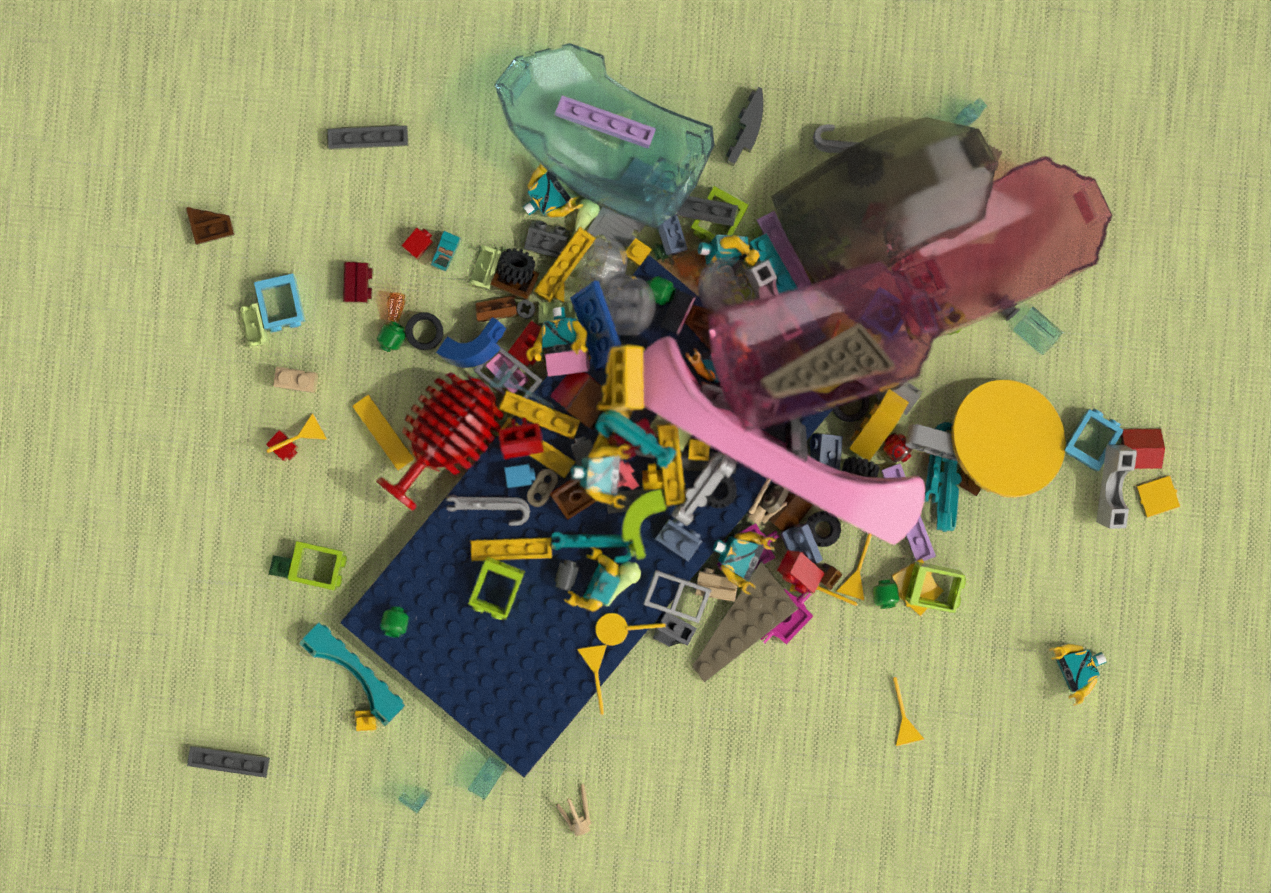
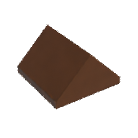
[490,265,540,300]
[565,377,606,430]
[550,478,597,520]
[765,490,813,532]

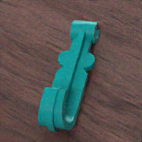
[596,410,676,468]
[924,422,953,503]
[937,458,962,532]
[552,532,632,563]

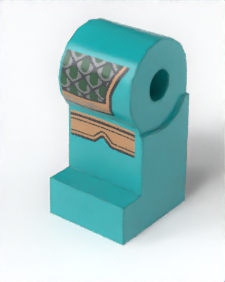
[431,231,462,272]

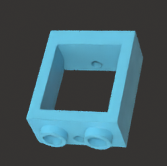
[254,274,306,333]
[1064,408,1124,471]

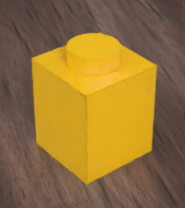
[624,238,652,267]

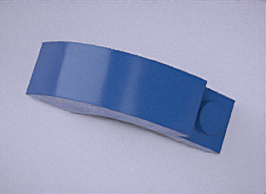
[436,317,507,368]

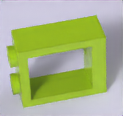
[691,186,749,241]
[288,541,347,591]
[469,557,525,620]
[905,561,966,613]

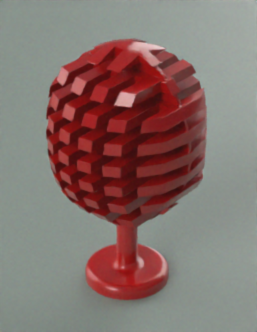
[375,372,504,511]

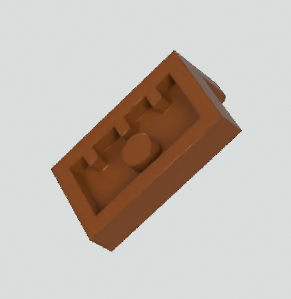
[475,296,518,323]

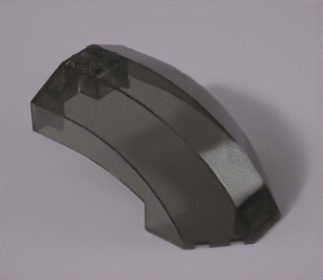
[771,117,999,300]

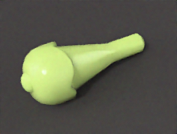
[568,198,600,242]
[606,561,641,606]

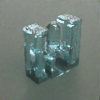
[952,97,987,131]

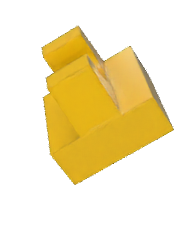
[689,438,710,461]
[642,463,664,490]
[355,710,377,731]

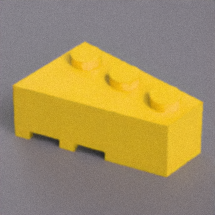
[598,346,643,411]
[849,389,909,461]

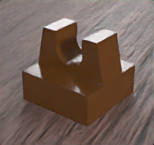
[820,563,843,590]

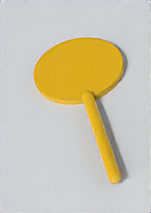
[596,613,666,645]

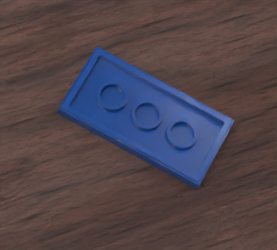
[570,281,621,371]

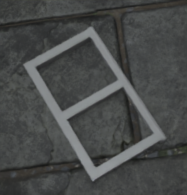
[474,343,542,399]
[643,570,712,623]

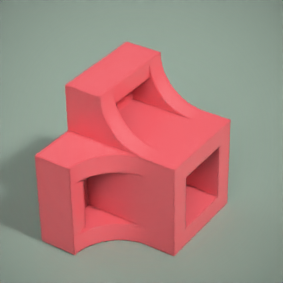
[618,460,639,490]

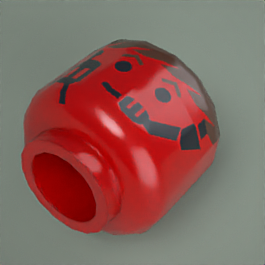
[883,433,912,463]

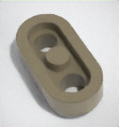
[527,469,558,507]
[762,481,790,513]

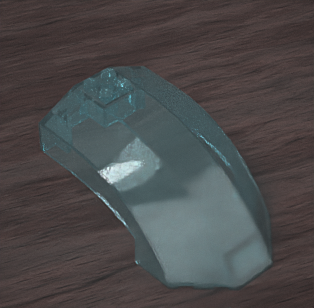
[494,43,715,228]

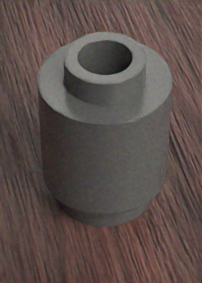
[555,560,579,591]

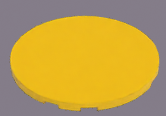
[951,380,1066,498]

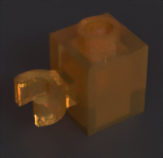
[675,249,706,288]

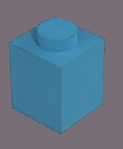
[505,464,535,488]

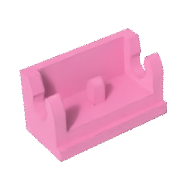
[545,349,590,377]
[485,352,529,394]

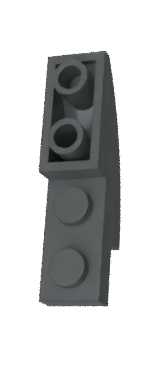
[726,87,763,166]

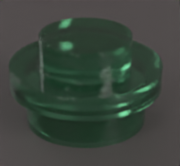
[653,243,669,262]

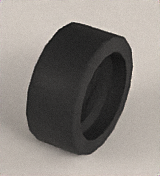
[405,312,444,350]
[831,384,869,422]

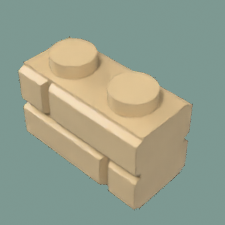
[273,367,318,393]
[695,568,737,602]

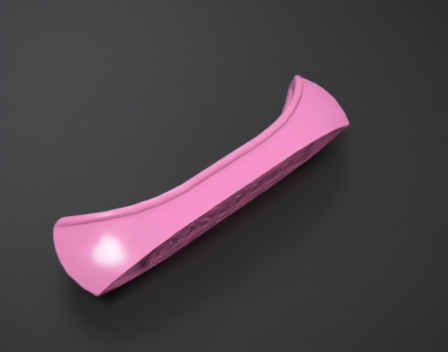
[643,337,924,545]

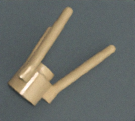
[746,478,787,525]
[556,784,592,836]

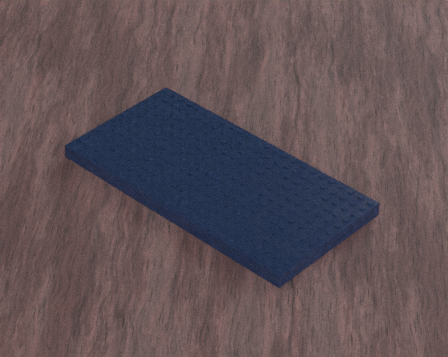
[340,255,833,778]

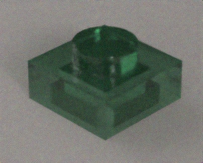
[268,555,292,579]

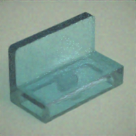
[1013,307,1063,355]
[468,755,507,800]
[398,789,432,813]

